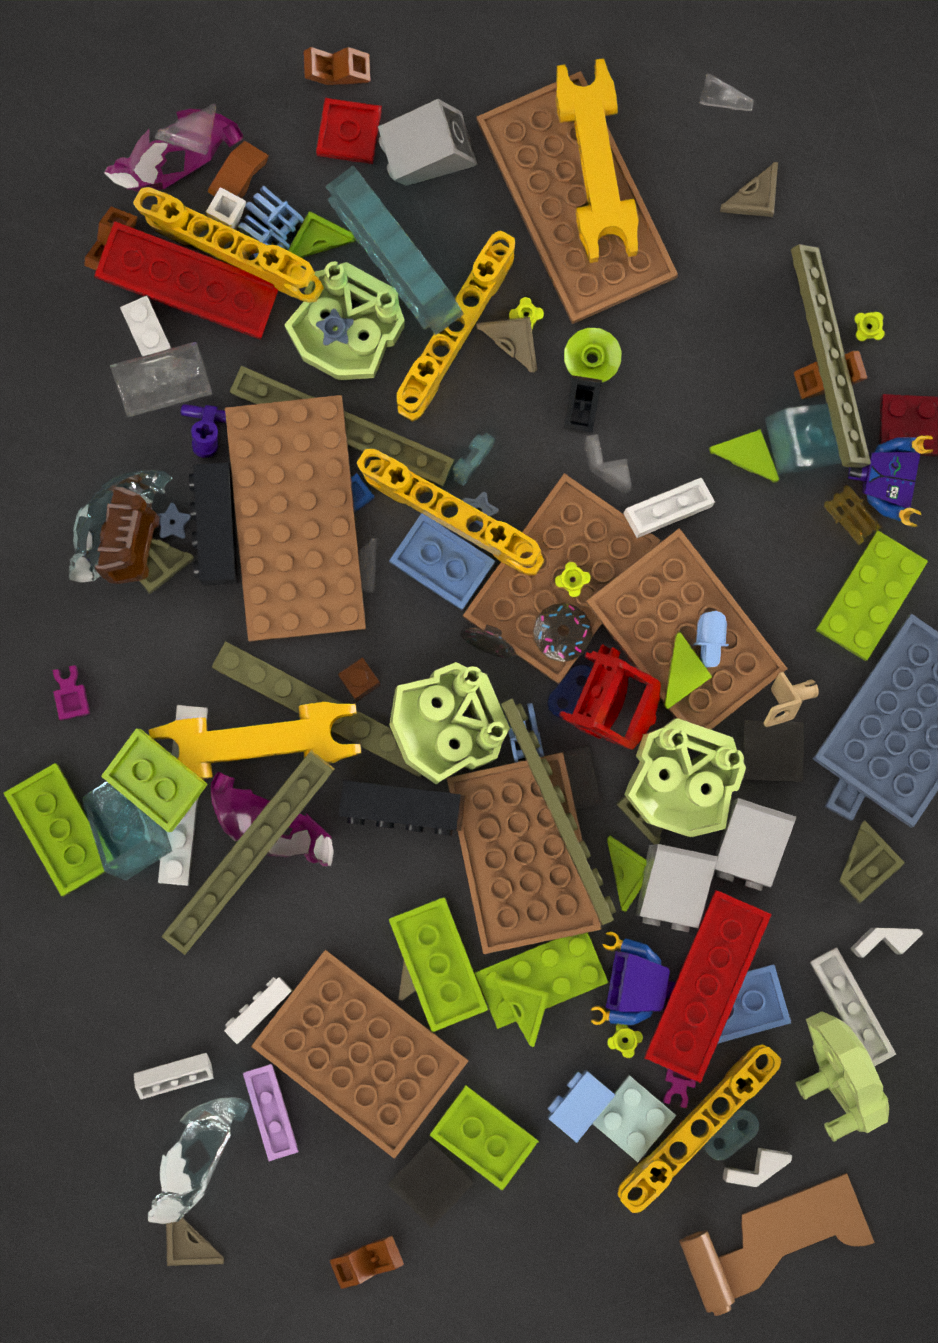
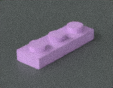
[243,1063,299,1161]

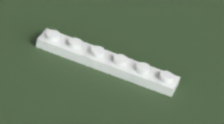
[158,705,208,886]

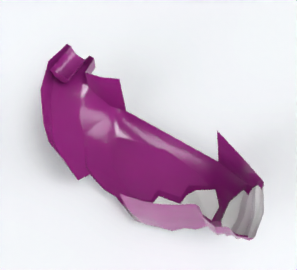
[104,109,243,192]
[211,771,334,866]

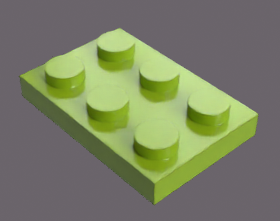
[101,728,208,832]
[430,1085,539,1191]

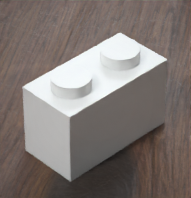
[120,296,175,368]

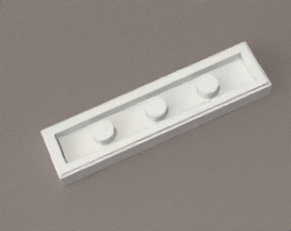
[810,947,896,1067]

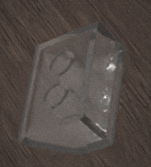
[110,342,213,417]

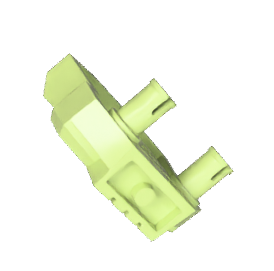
[285,261,405,380]
[389,662,510,784]
[624,718,746,837]
[796,1012,890,1142]

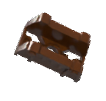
[95,486,160,584]

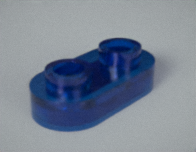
[548,665,592,718]

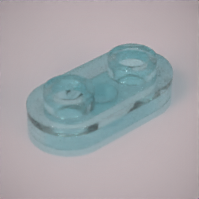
[451,433,496,487]
[704,1109,759,1160]

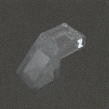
[585,434,632,494]

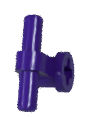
[181,404,226,458]

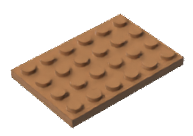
[463,473,661,684]
[585,528,788,730]
[447,752,602,954]
[251,950,469,1159]

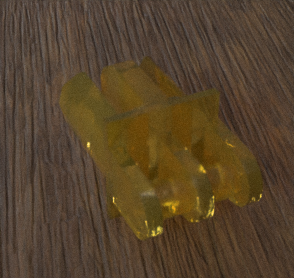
[824,485,881,545]

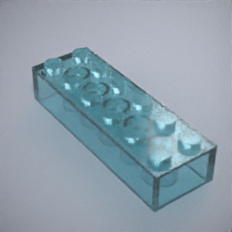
[325,165,464,335]

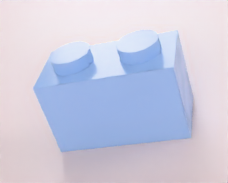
[547,1070,615,1143]

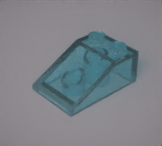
[765,404,842,475]
[82,781,173,881]

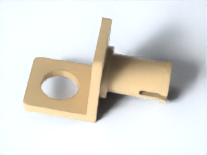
[764,672,819,727]

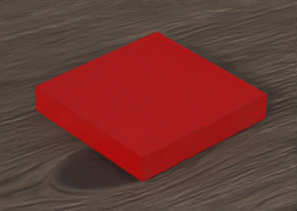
[316,98,382,164]

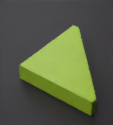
[288,211,357,258]
[709,429,779,483]
[664,632,712,709]
[607,836,647,912]
[495,977,549,1047]

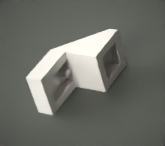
[199,187,246,261]
[850,928,923,958]
[723,1147,792,1187]

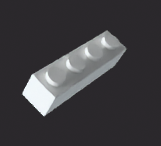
[224,977,293,1044]
[134,1053,214,1099]

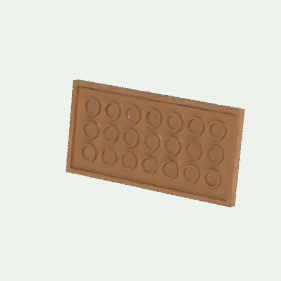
[476,71,678,324]
[225,395,366,642]

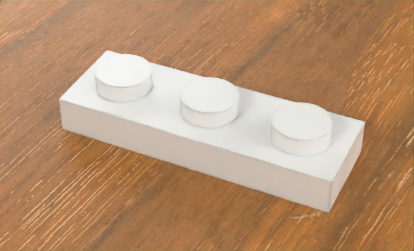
[623,478,715,538]

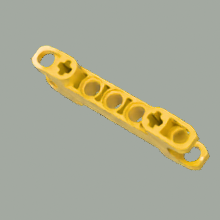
[555,58,639,263]
[133,187,324,303]
[396,230,515,422]
[357,449,544,575]
[149,702,362,779]
[617,1044,781,1213]

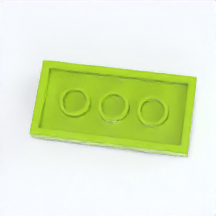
[816,531,928,661]
[4,763,115,897]
[389,897,488,1032]
[475,932,609,1029]

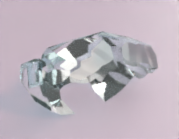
[69,470,173,582]
[148,1097,250,1224]

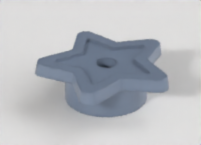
[316,309,353,346]
[462,492,499,528]
[157,503,191,539]

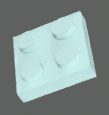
[593,1075,676,1162]

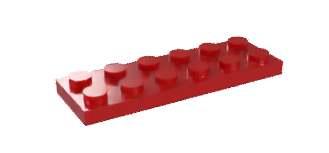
[94,221,278,340]
[644,890,772,1083]

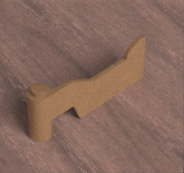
[679,1173,875,1316]

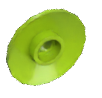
[564,328,622,383]

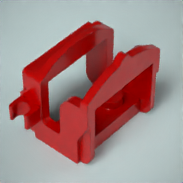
[559,644,661,750]

